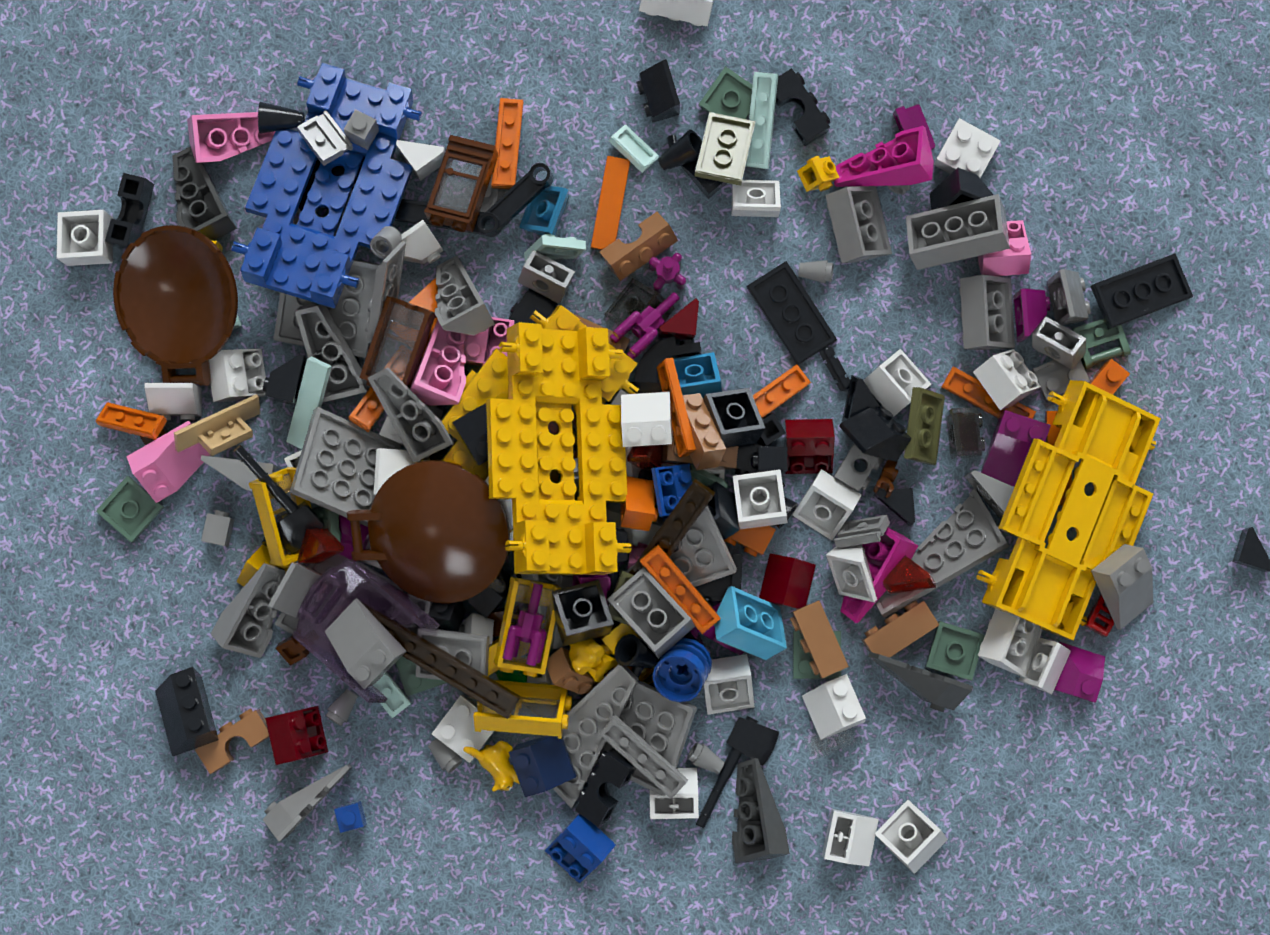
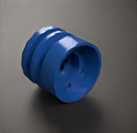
[653,638,712,702]

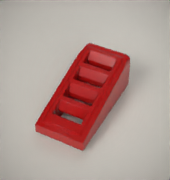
[1084,594,1114,637]

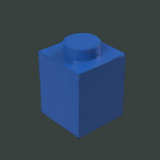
[334,801,367,833]

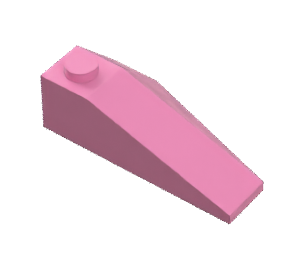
[187,112,275,163]
[410,319,466,406]

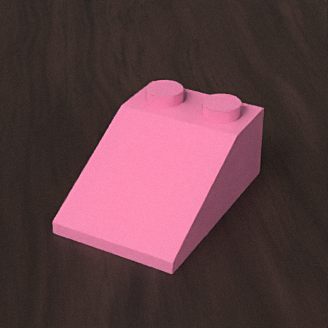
[126,421,210,503]

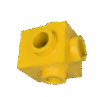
[797,156,839,192]

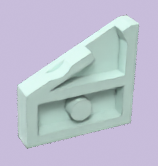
[524,234,586,261]

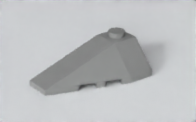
[368,367,453,463]
[211,563,285,658]

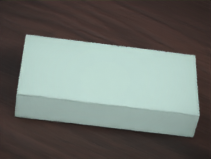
[609,124,659,173]

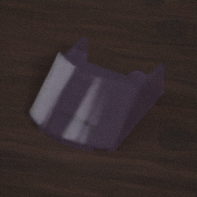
[293,559,440,703]

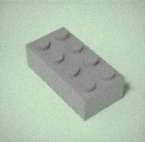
[906,194,1010,270]

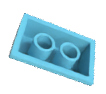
[714,586,787,660]

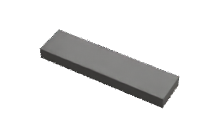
[599,715,688,799]

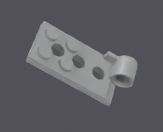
[365,226,406,343]

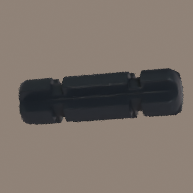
[820,346,850,391]

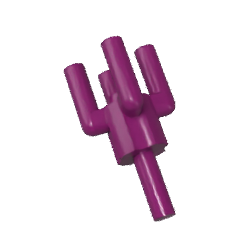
[649,253,686,294]
[609,292,680,360]
[502,583,547,666]

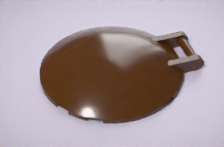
[113,225,238,386]
[347,460,510,603]

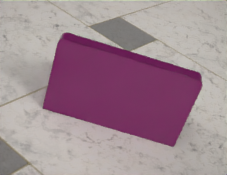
[893,104,935,149]

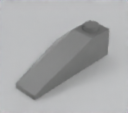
[435,256,495,336]
[263,764,352,842]

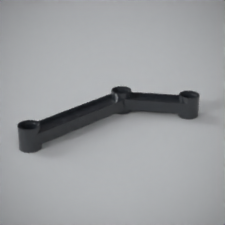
[394,163,554,237]

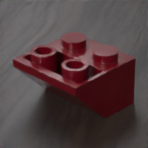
[784,419,835,474]
[265,706,328,765]

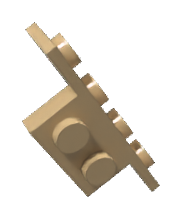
[174,394,260,456]

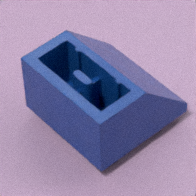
[651,464,692,518]
[544,814,616,883]

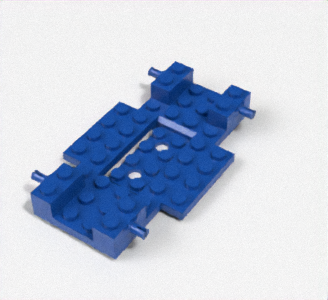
[231,63,422,309]

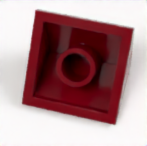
[658,298,699,340]
[759,553,816,609]

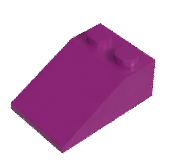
[981,410,1051,487]

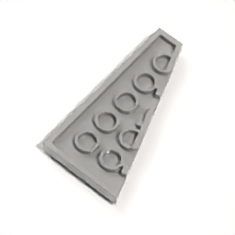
[875,488,1009,618]
[606,506,737,601]
[543,665,639,809]

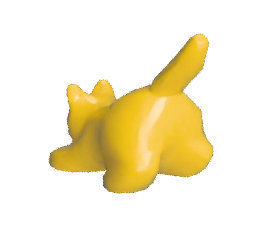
[558,631,618,683]
[463,741,520,792]

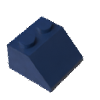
[508,736,577,797]

